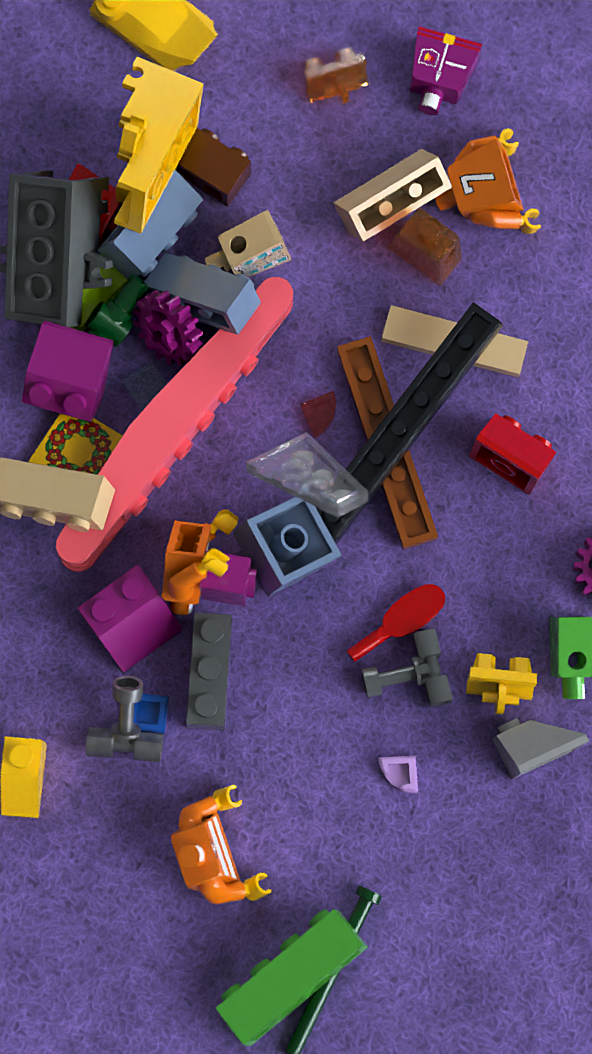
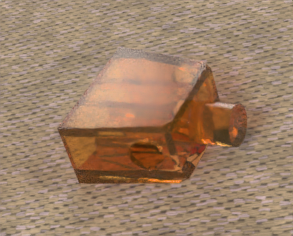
[387,208,462,287]

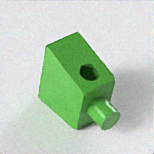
[549,617,592,699]

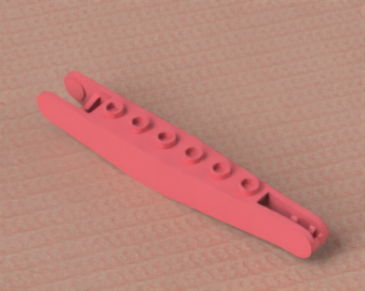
[56,277,293,572]

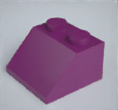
[22,321,114,422]
[77,564,183,673]

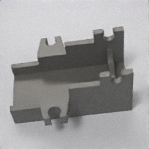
[0,169,113,328]

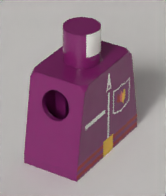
[410,26,482,115]

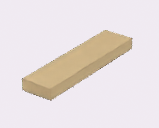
[381,305,528,378]

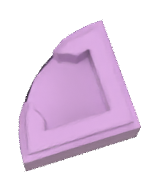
[378,755,418,794]

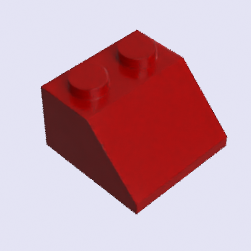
[469,413,557,495]

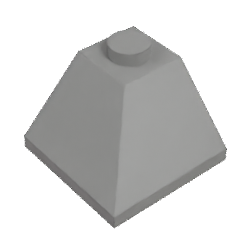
[493,718,589,779]

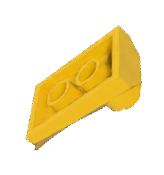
[90,0,218,71]

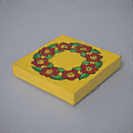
[28,413,123,475]

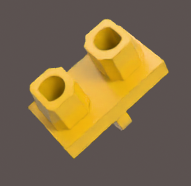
[466,653,537,715]

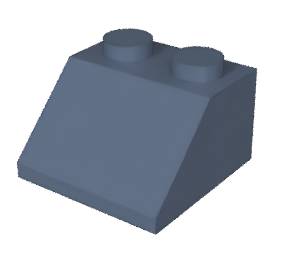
[233,492,342,597]

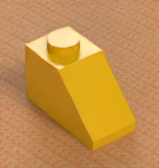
[0,736,47,818]

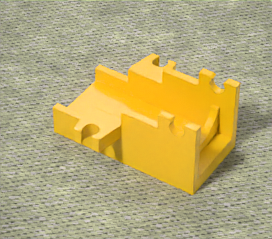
[114,57,204,234]

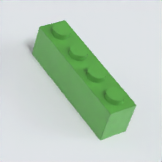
[216,909,368,1046]

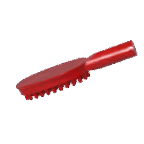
[346,584,445,663]

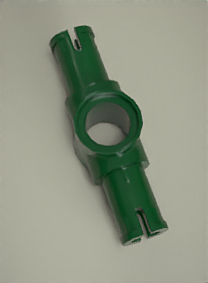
[85,274,149,347]

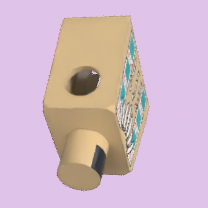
[204,210,292,277]

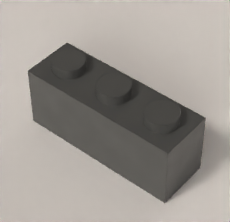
[186,612,232,731]

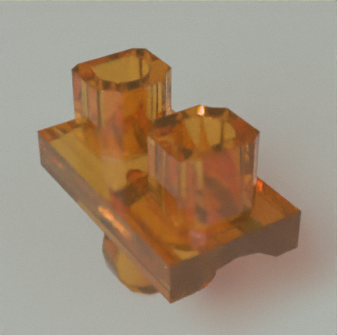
[304,47,369,105]

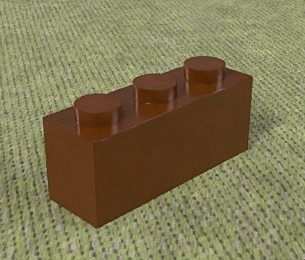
[175,128,251,207]

